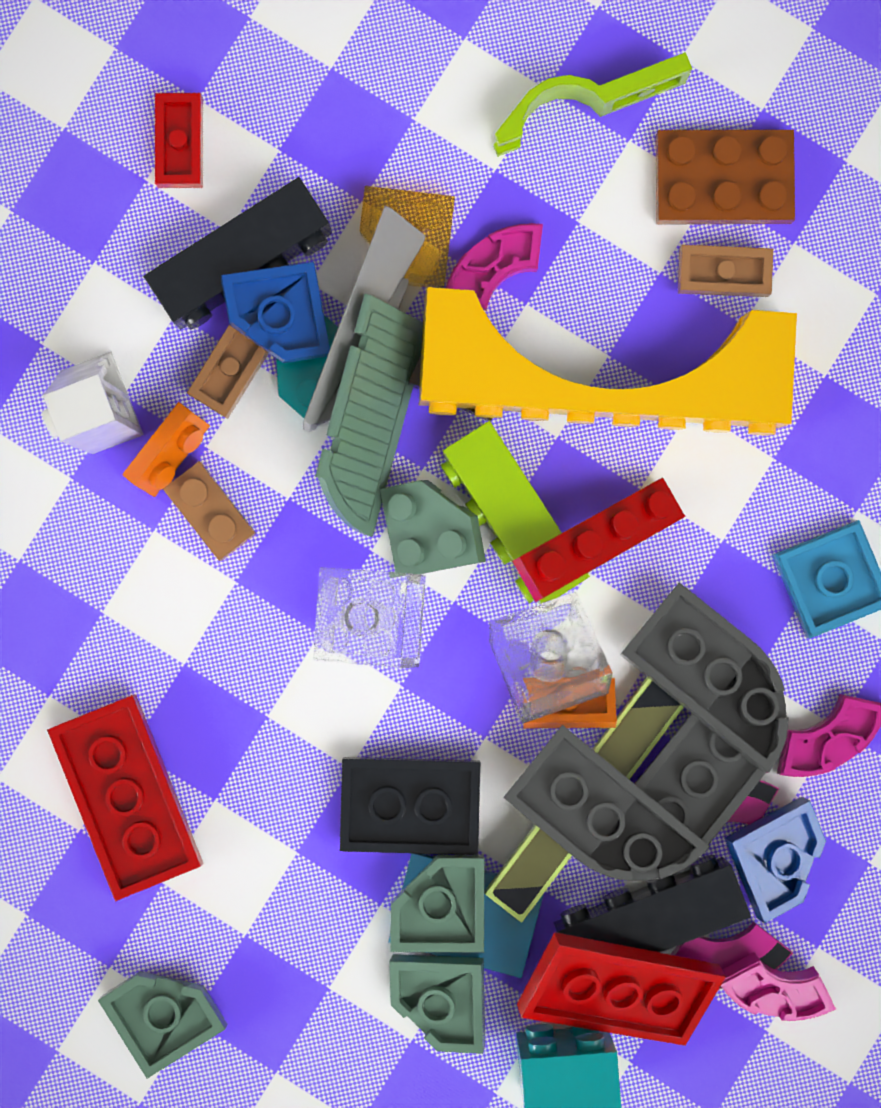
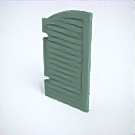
[315,294,423,537]

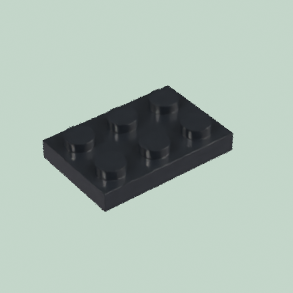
[340,757,481,855]

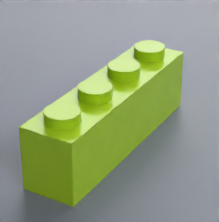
[440,420,590,607]

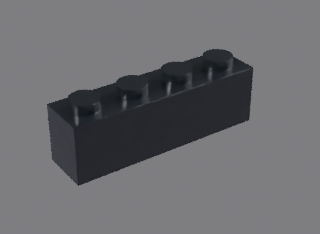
[143,177,332,330]
[553,855,751,952]

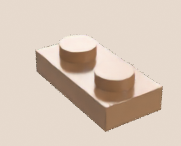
[677,245,774,297]
[187,325,269,419]
[163,461,257,561]

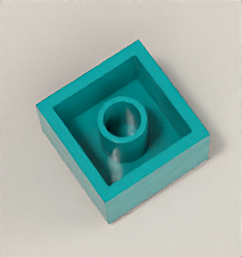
[516,1024,622,1108]

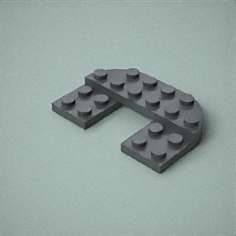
[503,582,789,881]

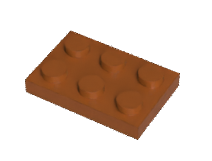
[655,130,795,225]

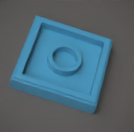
[772,520,881,639]

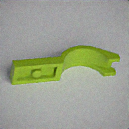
[493,52,692,157]

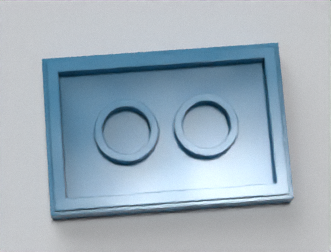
[388,853,544,978]

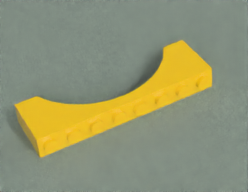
[418,287,797,436]

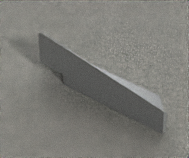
[303,206,426,432]

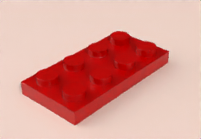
[47,694,204,901]
[517,932,726,1046]

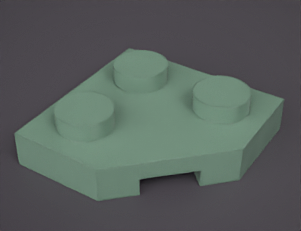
[380,480,486,579]
[390,855,484,953]
[389,954,485,1054]
[98,971,228,1079]

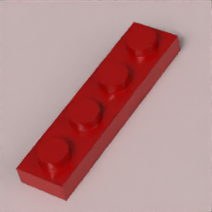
[512,477,686,602]

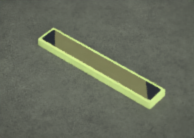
[484,677,684,923]

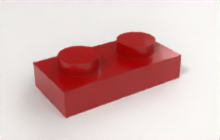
[155,93,203,188]

